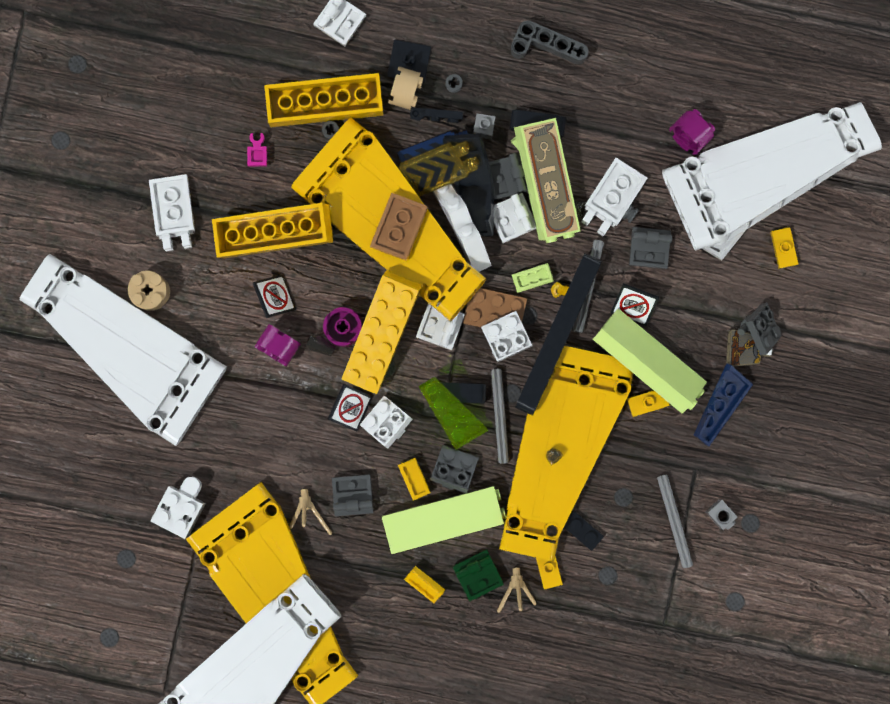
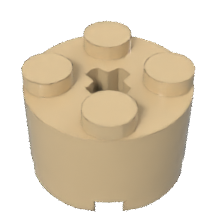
[388,67,423,110]
[128,271,170,311]

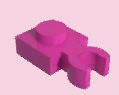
[247,133,267,167]

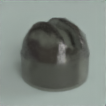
[574,201,585,217]
[546,448,563,465]

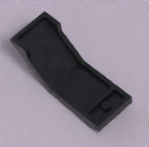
[443,133,494,236]

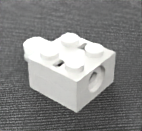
[151,477,206,539]

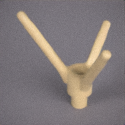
[289,489,332,535]
[497,568,537,613]

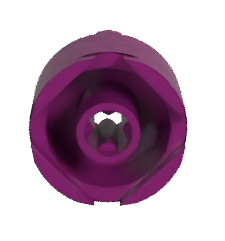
[669,109,715,155]
[323,307,363,347]
[254,324,301,367]

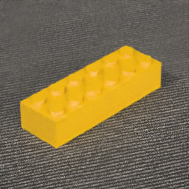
[264,73,384,127]
[212,203,334,258]
[342,270,422,394]

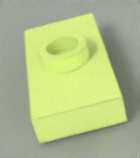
[512,263,554,293]

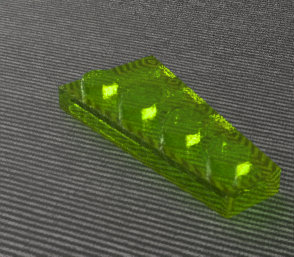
[418,377,489,450]

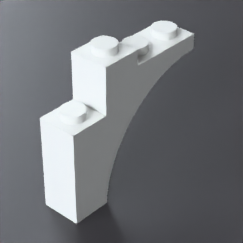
[431,180,492,272]

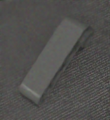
[510,20,589,64]

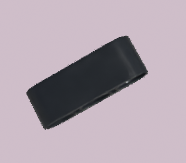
[509,110,566,138]
[430,382,486,404]

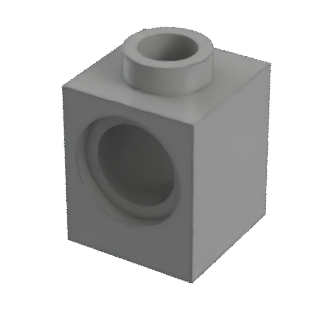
[473,113,495,140]
[705,499,737,530]

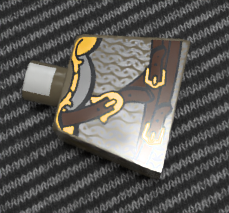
[726,330,772,367]

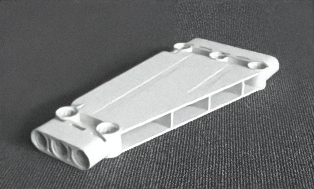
[662,102,882,251]
[20,254,227,446]
[159,574,341,704]

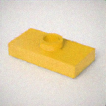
[770,227,798,269]
[627,391,670,417]
[398,457,431,501]
[536,556,563,589]
[404,566,445,603]

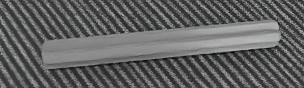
[573,240,604,333]
[491,369,509,464]
[657,475,693,568]

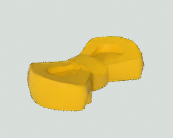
[551,282,569,298]

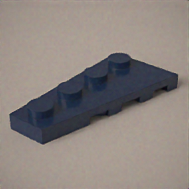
[694,363,753,447]

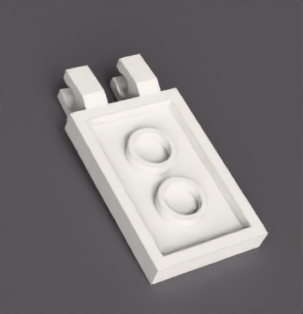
[581,158,648,236]
[149,174,195,252]

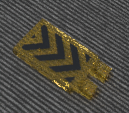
[399,141,479,197]

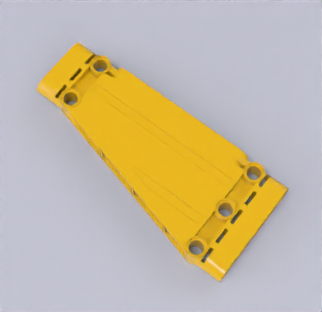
[291,118,486,321]
[499,346,634,561]
[186,482,358,704]

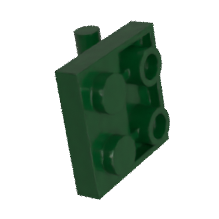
[452,549,504,602]

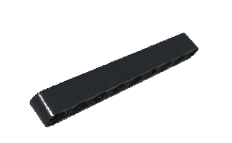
[515,253,602,416]

